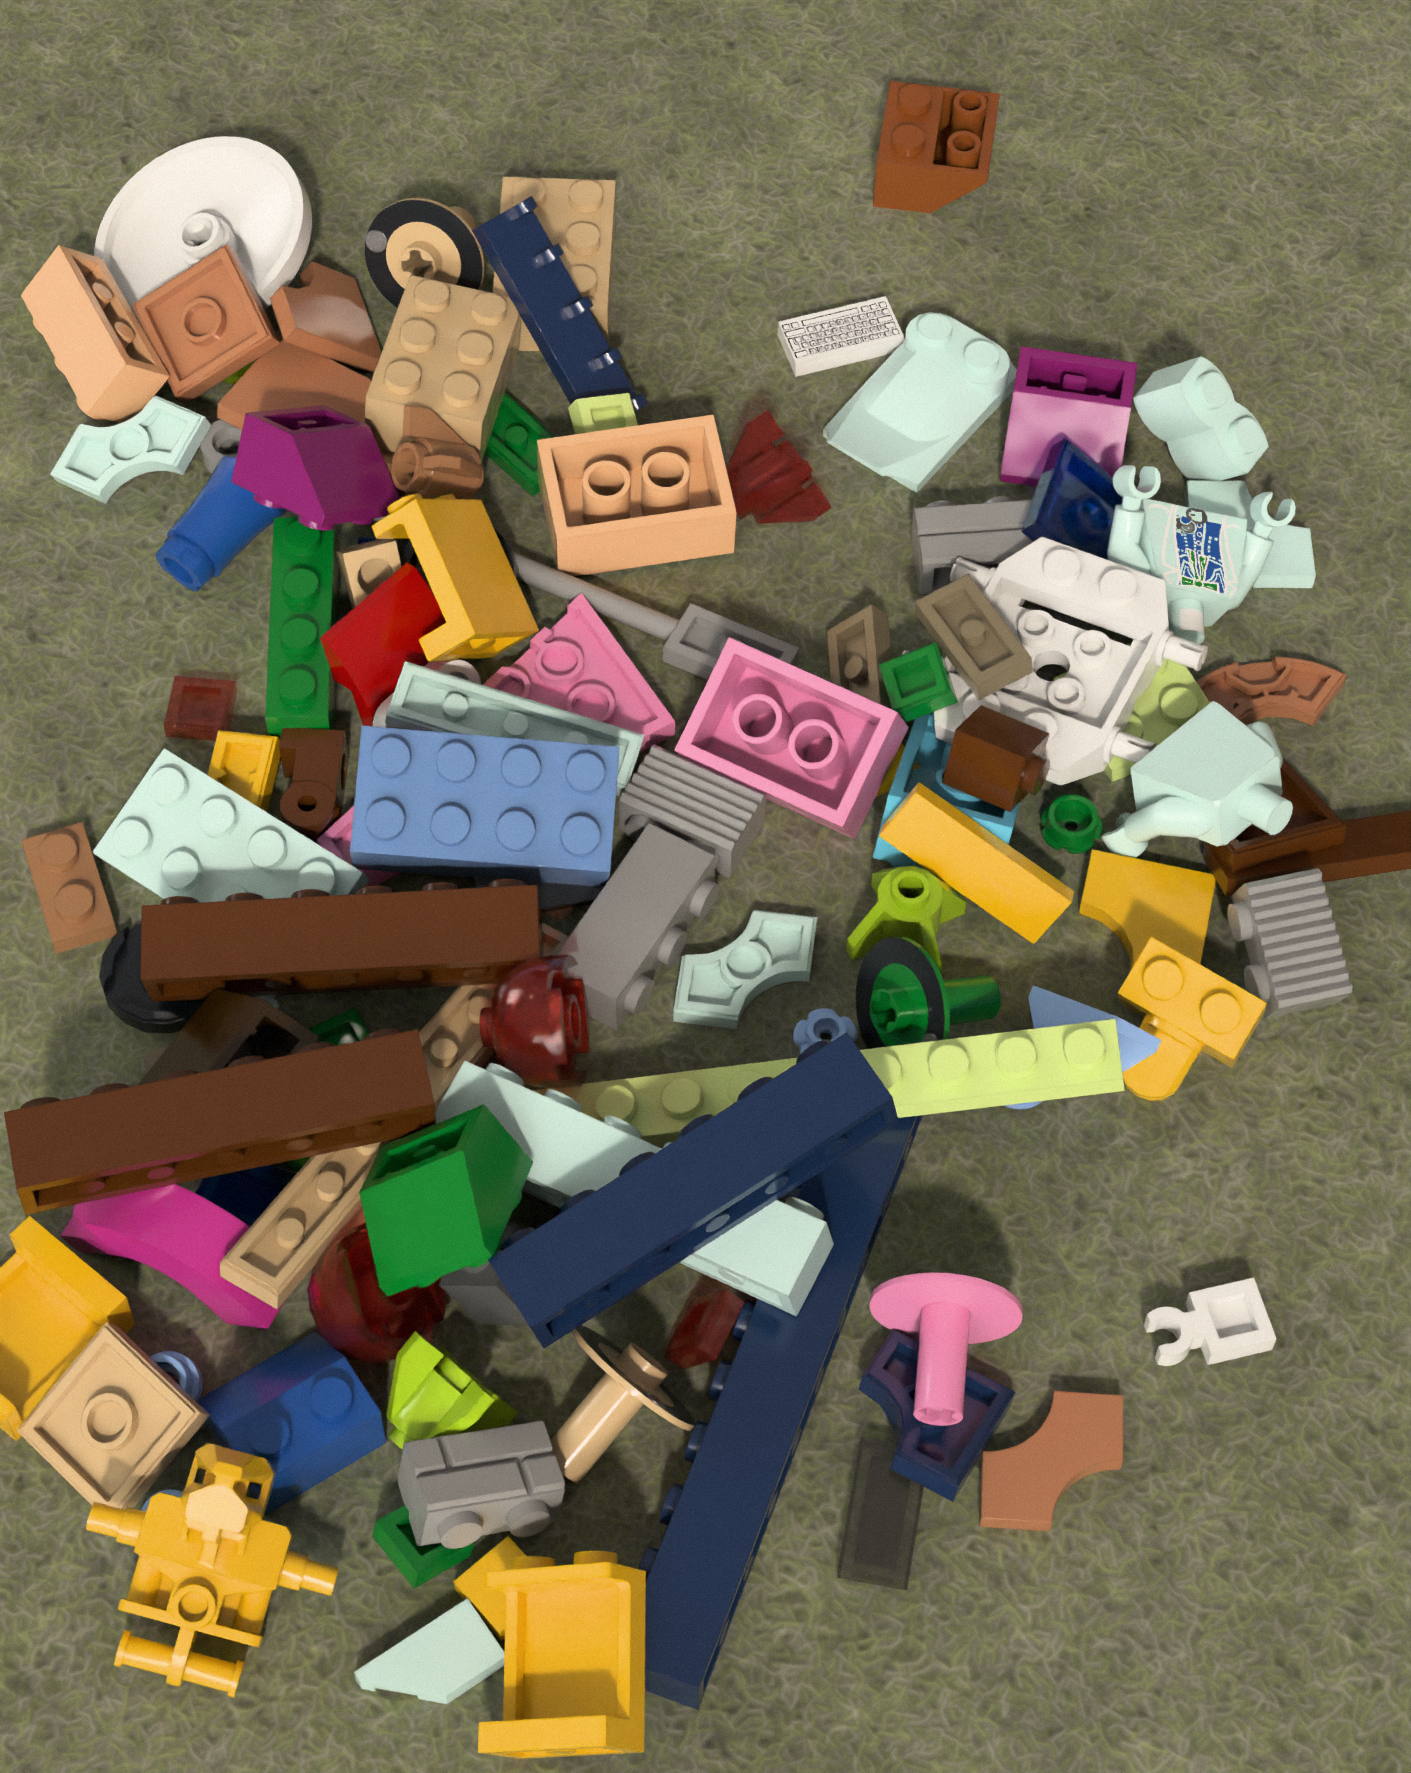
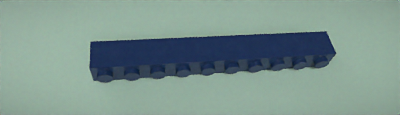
[638,1115,923,1710]

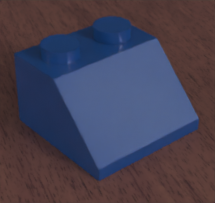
[198,1331,386,1516]

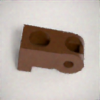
[279,728,349,843]

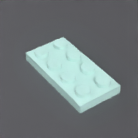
[92,748,370,902]

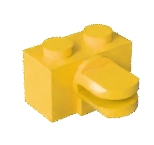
[1118,937,1267,1101]

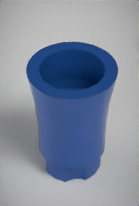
[155,456,286,592]

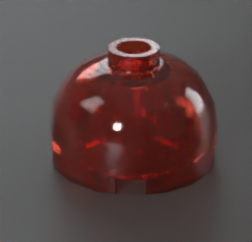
[479,954,590,1089]
[307,1222,446,1364]

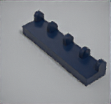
[472,196,648,412]

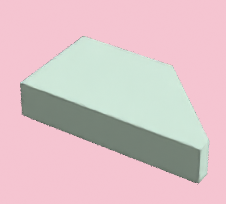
[354,1598,504,1704]

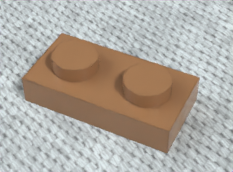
[21,822,117,954]

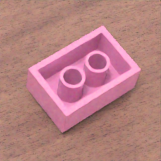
[674,637,909,840]

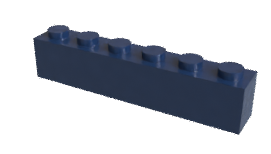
[488,1032,899,1348]

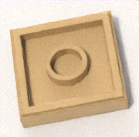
[17,1322,210,1510]

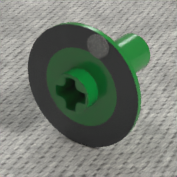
[856,936,1001,1049]

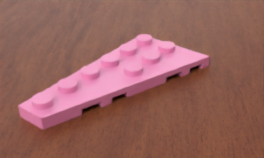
[317,593,675,887]

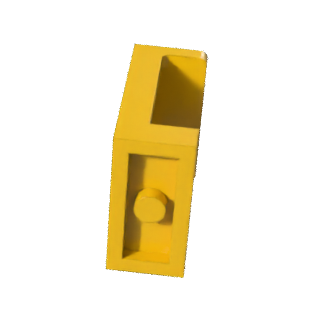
[371,494,539,662]
[0,1216,135,1441]
[478,1551,646,1759]

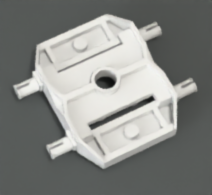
[902,537,1208,786]

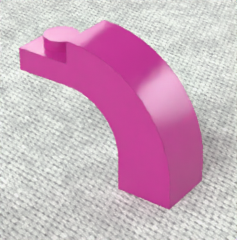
[60,1184,286,1329]

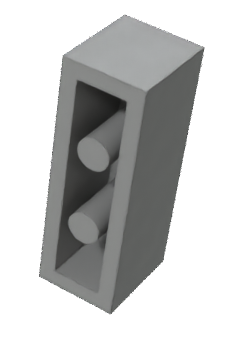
[549,823,719,1030]

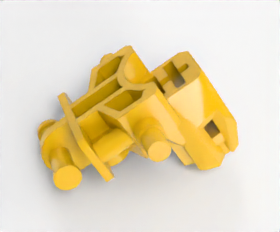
[86,1443,339,1698]

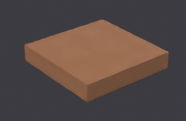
[132,244,281,404]

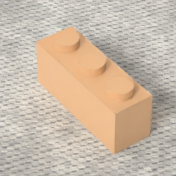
[21,245,170,423]

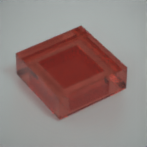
[164,676,237,741]
[664,1289,745,1369]

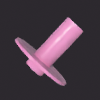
[869,1272,1023,1426]

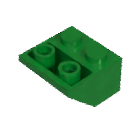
[359,1104,534,1296]

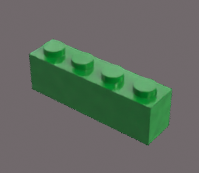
[265,517,340,740]

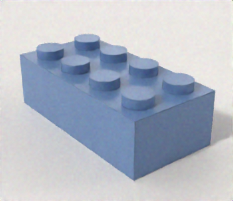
[350,726,620,887]

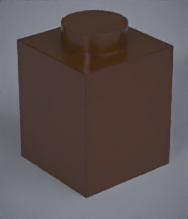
[942,705,1050,812]

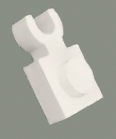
[1144,1278,1277,1366]

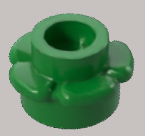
[1041,794,1103,854]

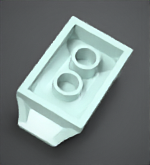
[823,312,1017,493]

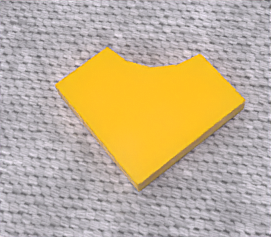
[1079,849,1216,971]

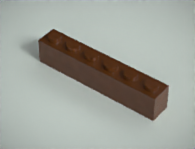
[141,879,544,1002]
[4,1029,436,1215]

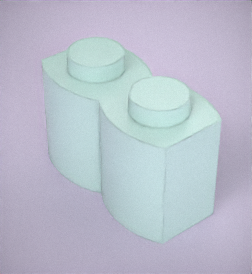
[1133,356,1268,481]

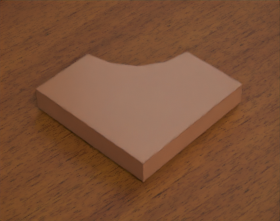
[270,261,382,373]

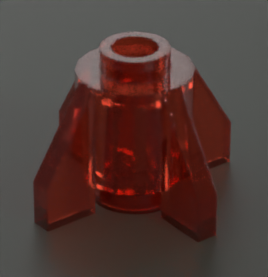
[726,409,832,524]

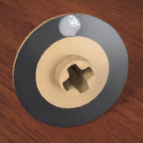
[365,198,485,308]
[550,1325,696,1483]

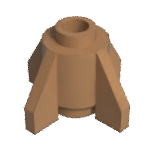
[385,405,484,499]

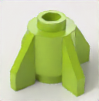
[846,866,967,975]
[386,1331,518,1450]

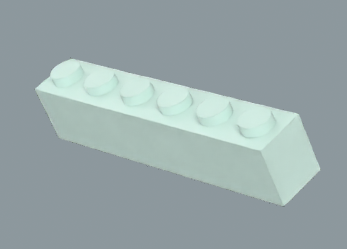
[435,1060,834,1317]

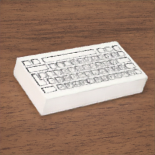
[777,296,905,377]

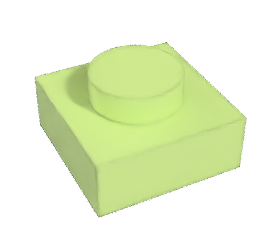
[568,393,638,434]

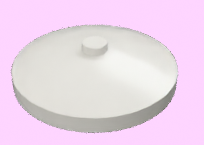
[94,136,312,329]

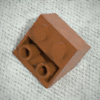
[873,81,1000,213]

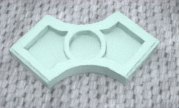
[50,396,211,504]
[1184,480,1316,588]
[673,910,817,1029]

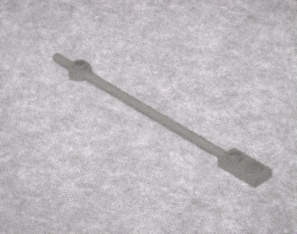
[199,420,800,680]

